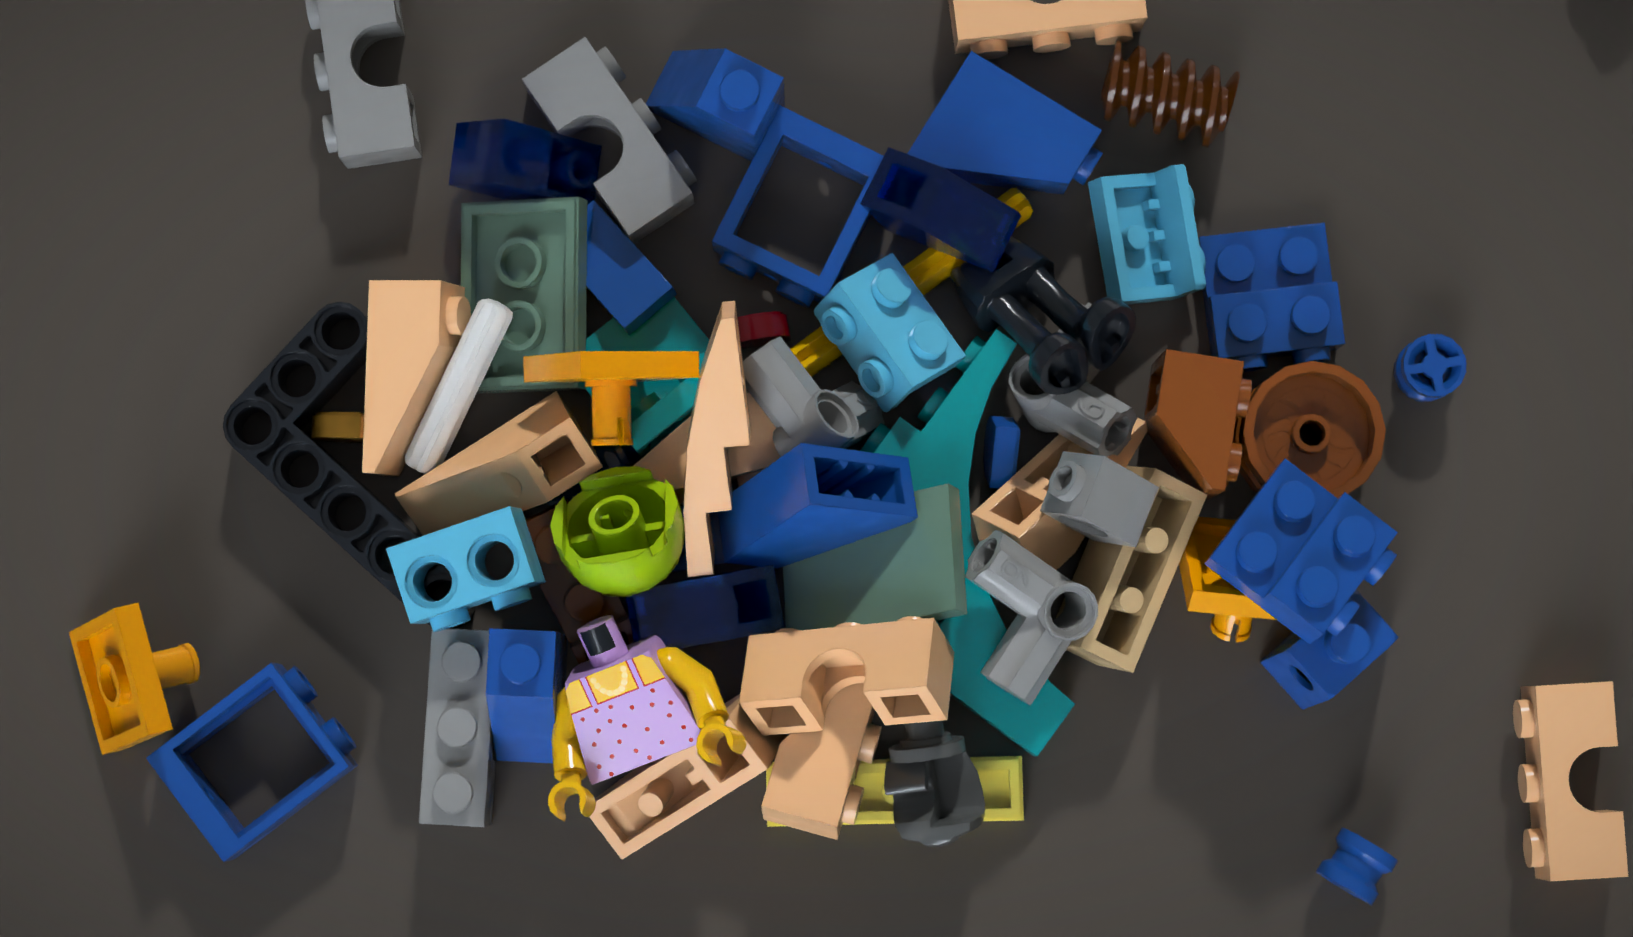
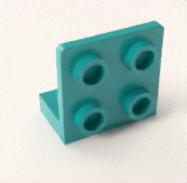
[586,297,709,458]

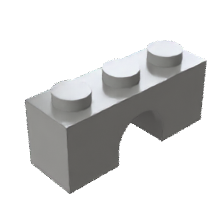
[305,0,422,169]
[522,37,697,244]
[419,628,496,827]

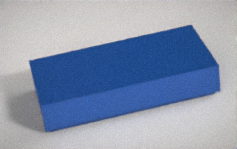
[586,200,677,335]

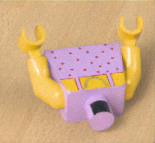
[548,615,746,822]

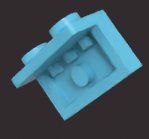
[1088,164,1206,305]
[814,253,966,412]

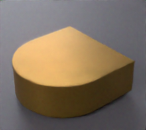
[311,412,364,443]

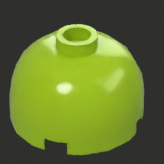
[550,466,685,596]

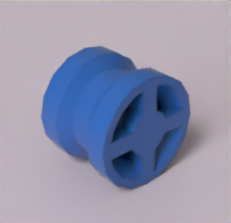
[1394,334,1466,402]
[1316,827,1398,905]

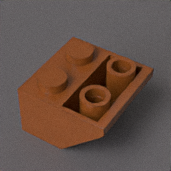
[1143,349,1252,500]

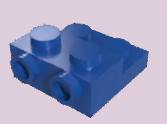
[1198,222,1345,372]
[1204,459,1398,645]

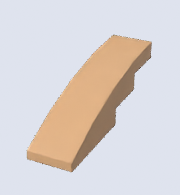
[683,301,751,577]

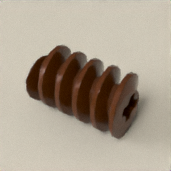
[1100,39,1240,148]

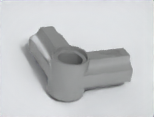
[1009,302,1137,457]
[743,336,885,457]
[965,530,1098,705]

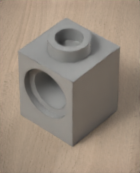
[1040,451,1159,547]

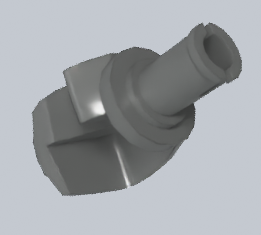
[884,721,985,847]

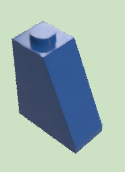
[646,48,785,161]
[903,51,1103,195]
[718,443,918,568]
[486,628,568,763]

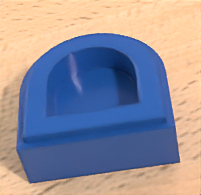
[984,416,1021,488]

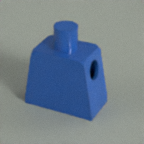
[1260,589,1399,710]

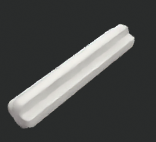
[405,298,513,474]

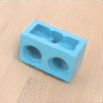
[386,506,546,632]

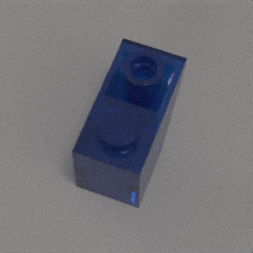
[449,118,602,205]
[860,147,1021,272]
[626,564,785,649]

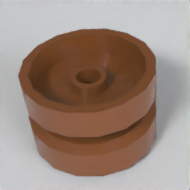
[1232,361,1386,498]

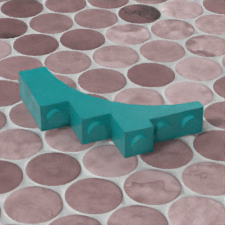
[860,329,1075,757]

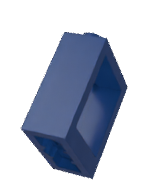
[712,105,894,308]
[146,663,358,862]

